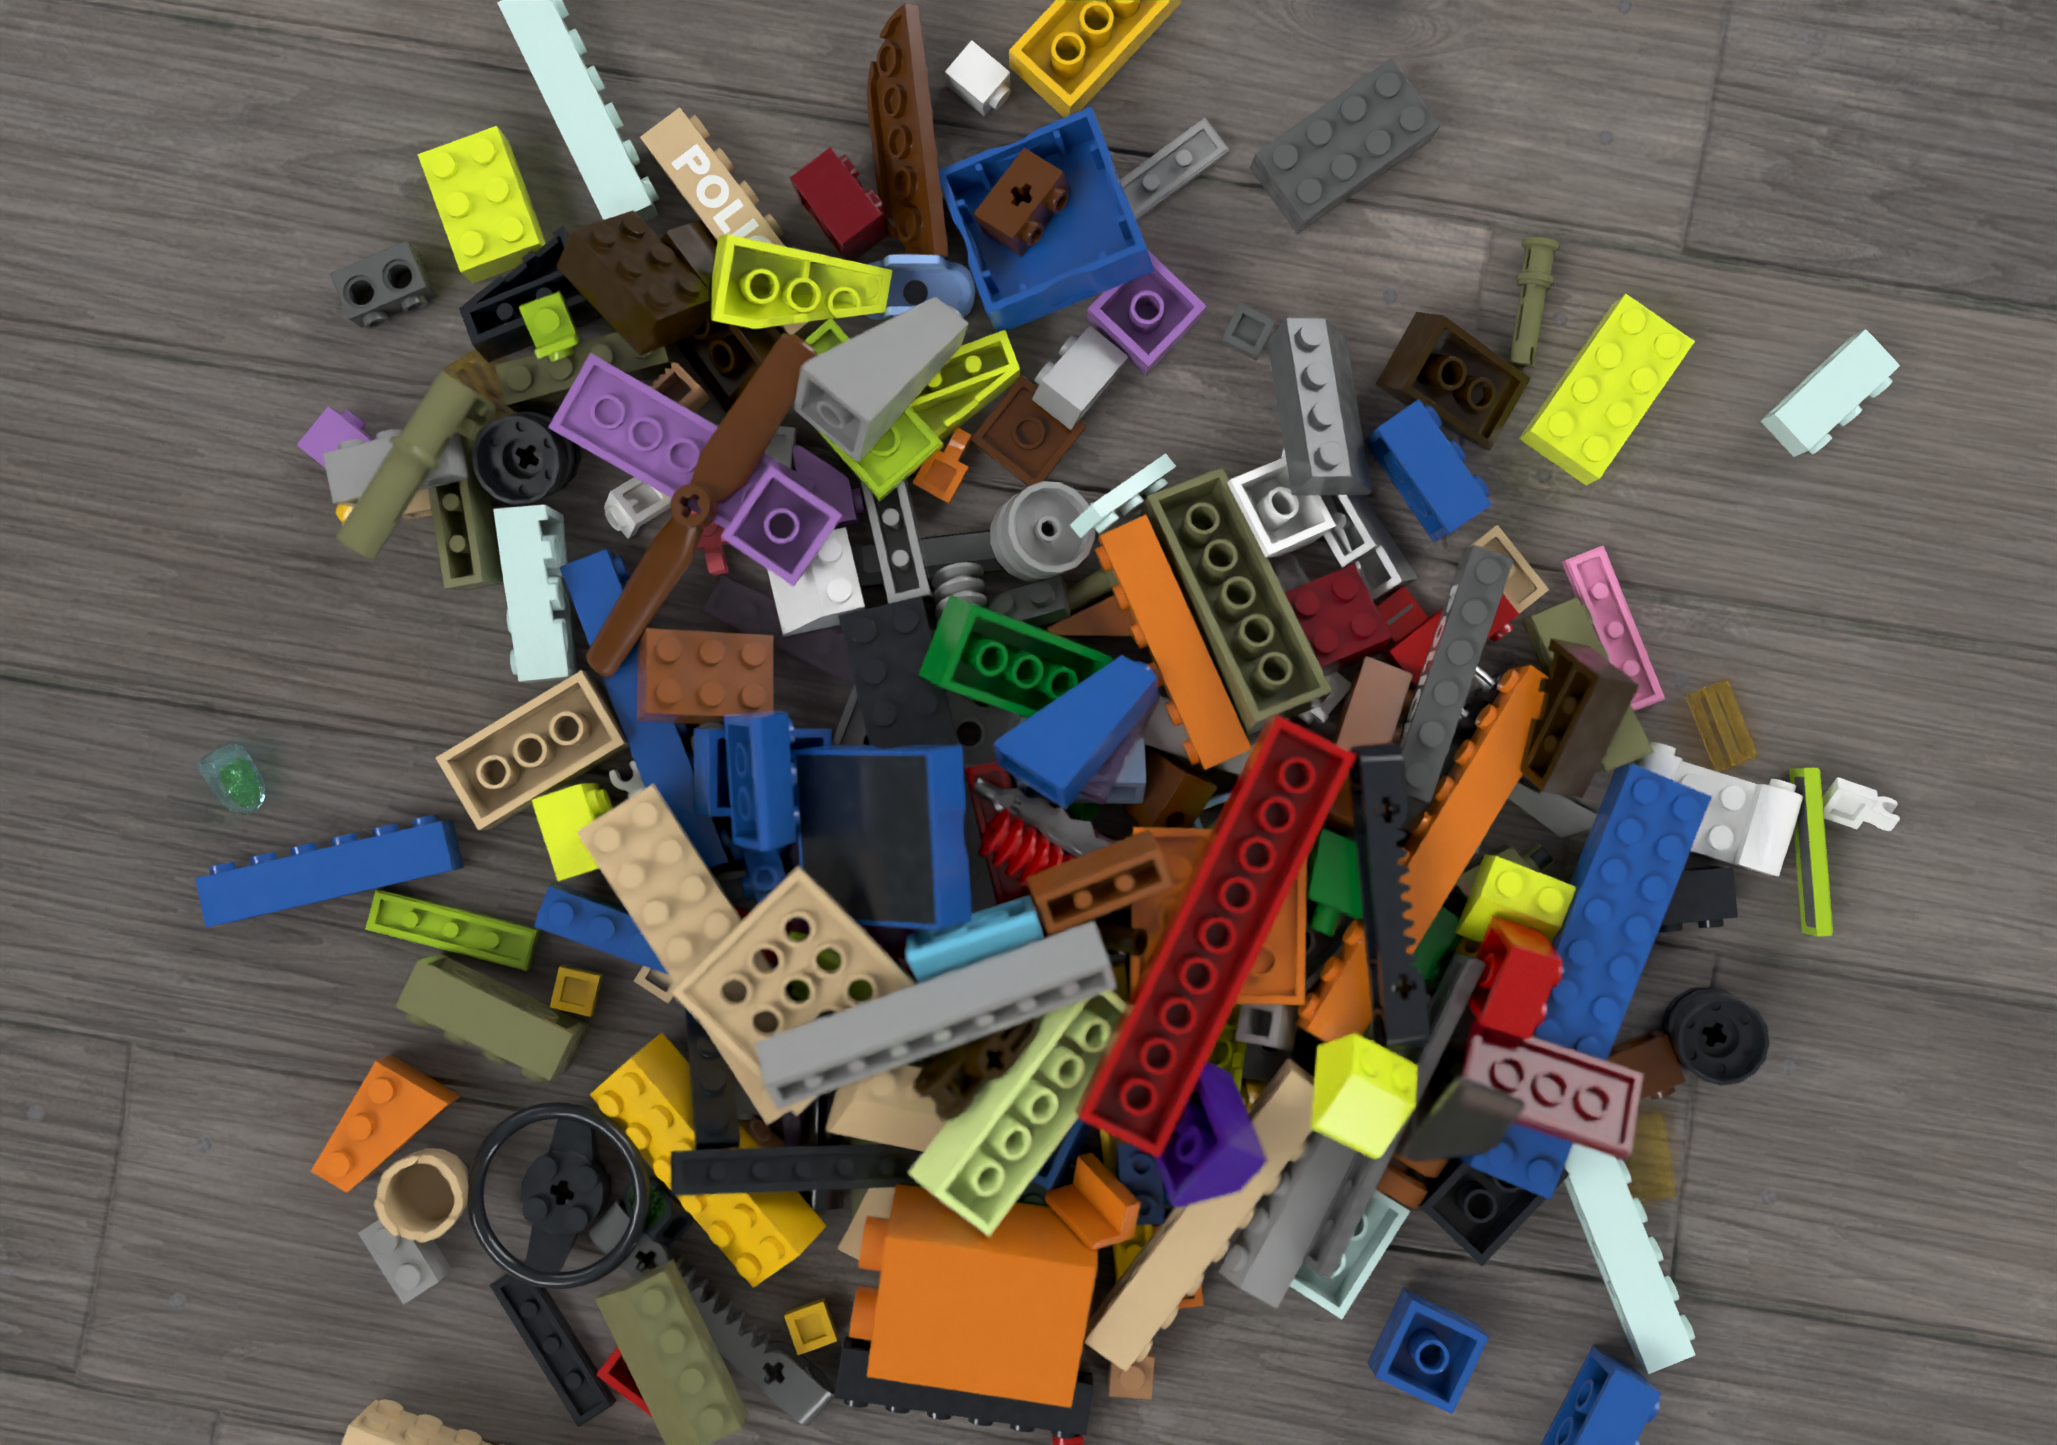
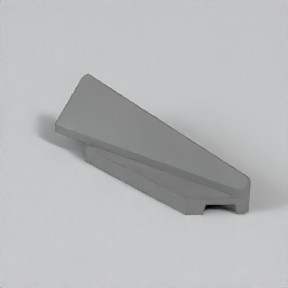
[1281,448,1417,601]

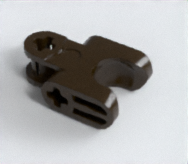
[913,1017,1039,1121]

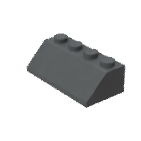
[1267,318,1372,496]

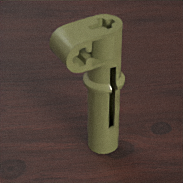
[335,371,496,560]

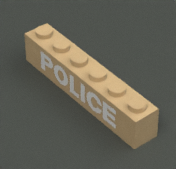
[640,107,829,339]

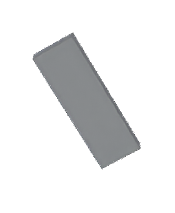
[1120,117,1229,222]

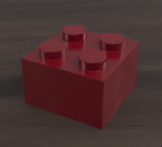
[790,147,888,261]
[1285,564,1391,676]

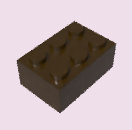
[557,210,712,355]

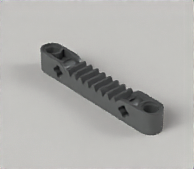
[589,1198,836,1426]

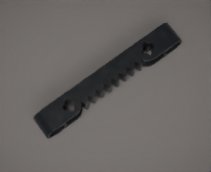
[1349,742,1430,1052]

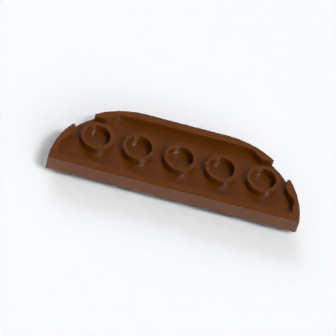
[867,3,949,258]

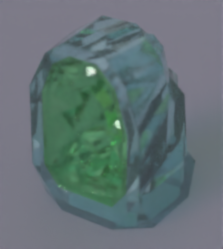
[196,743,265,815]

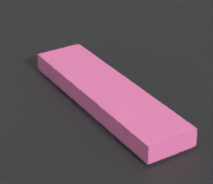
[1562,545,1665,711]

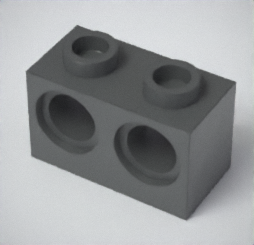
[329,241,437,329]

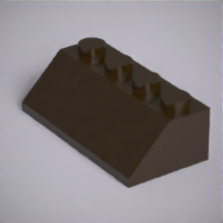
[661,220,785,412]

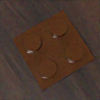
[970,374,1087,487]

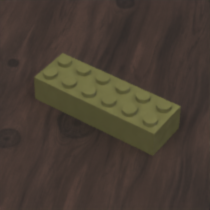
[1140,467,1332,736]

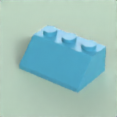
[906,895,1045,984]

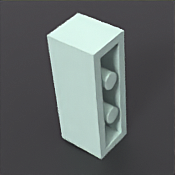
[1760,329,1900,457]

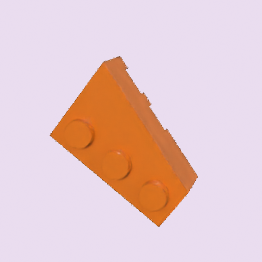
[311,1054,462,1193]

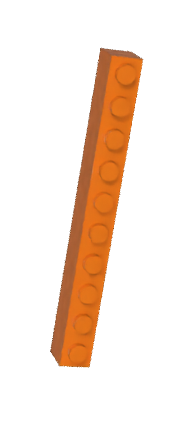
[1295,665,1548,1044]

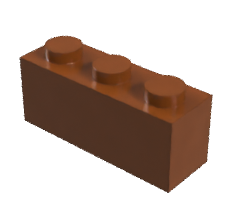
[1027,829,1173,936]

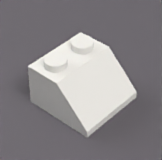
[1227,457,1336,558]
[767,527,865,637]

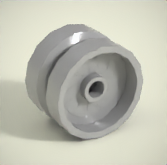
[990,481,1095,582]

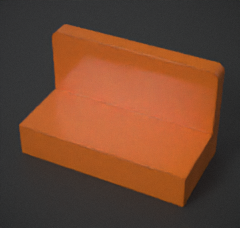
[1045,1152,1140,1250]

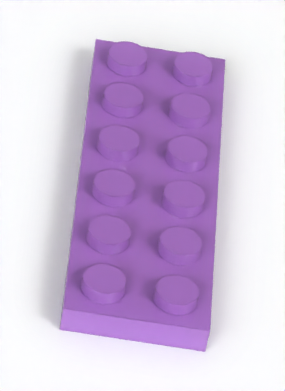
[548,353,816,529]

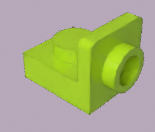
[519,291,580,362]

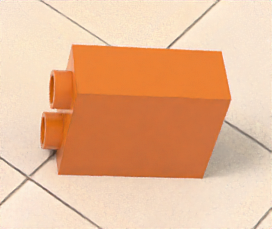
[849,1184,1098,1408]

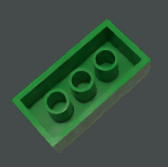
[919,594,1113,718]

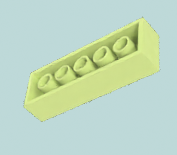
[908,990,1127,1236]

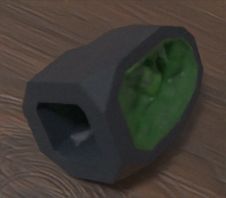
[623,1176,694,1245]

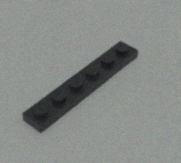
[671,1144,924,1196]

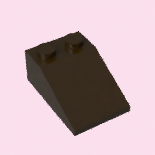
[1375,312,1531,451]

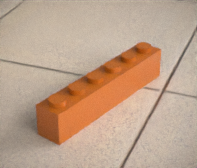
[1095,515,1252,770]

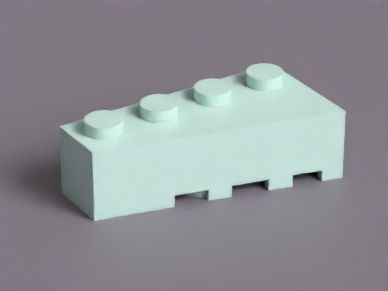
[493,504,577,683]

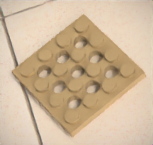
[671,865,918,1115]

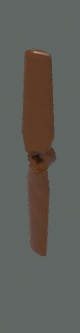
[586,334,818,678]

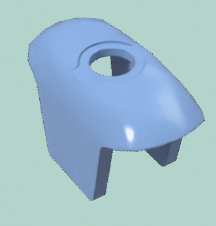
[865,255,975,320]

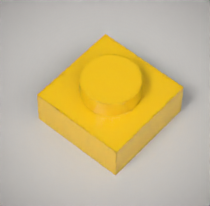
[550,965,603,1017]
[784,1297,839,1355]

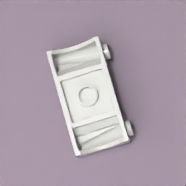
[1630,742,1803,877]

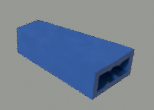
[993,655,1158,810]

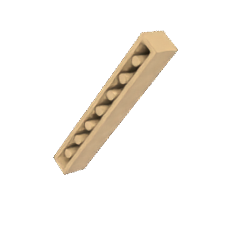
[1084,1059,1315,1372]

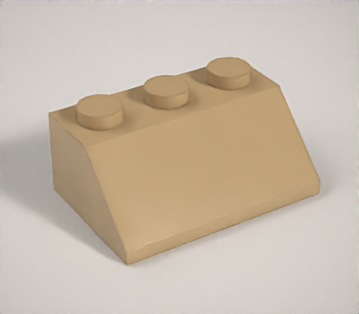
[826,1060,947,1151]

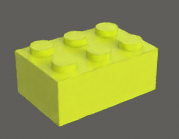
[418,126,546,284]

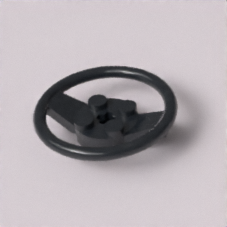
[467,1102,651,1289]

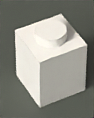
[945,40,1011,116]

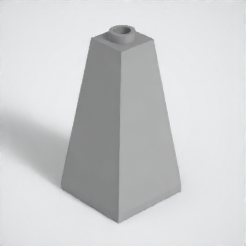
[793,297,968,463]

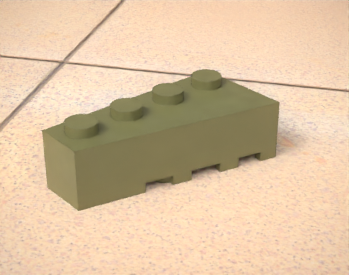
[1521,597,1654,772]

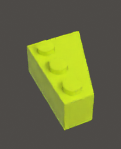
[909,330,1020,442]

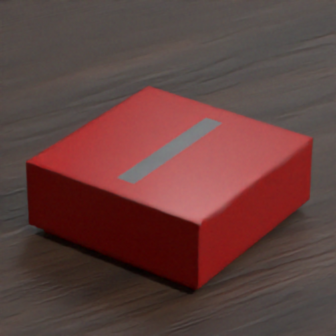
[1376,586,1429,644]

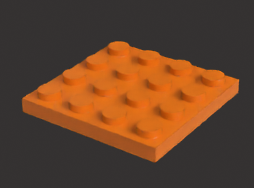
[1130,827,1307,1005]

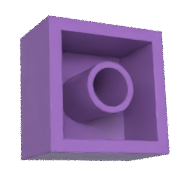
[1086,249,1207,376]
[721,465,843,587]

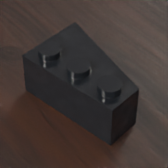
[459,225,603,363]

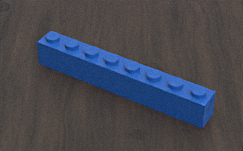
[559,549,734,869]

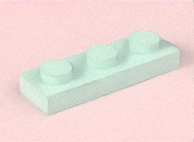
[1070,454,1176,538]

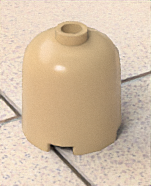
[374,1148,469,1242]

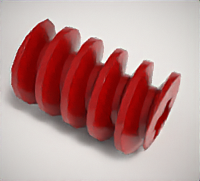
[978,807,1074,894]

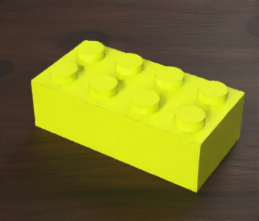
[1519,294,1695,486]

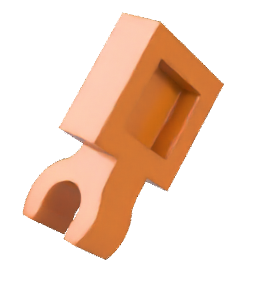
[912,427,972,505]

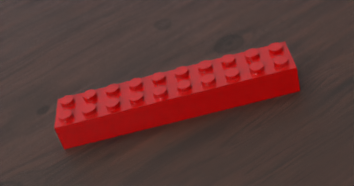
[1075,715,1356,1158]

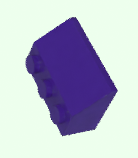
[1154,1061,1268,1208]

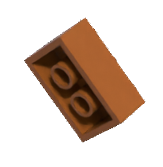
[637,628,773,725]

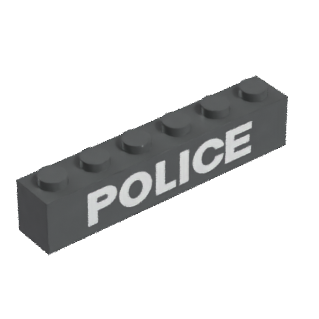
[1398,545,1514,802]

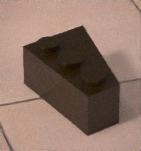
[1520,638,1640,798]

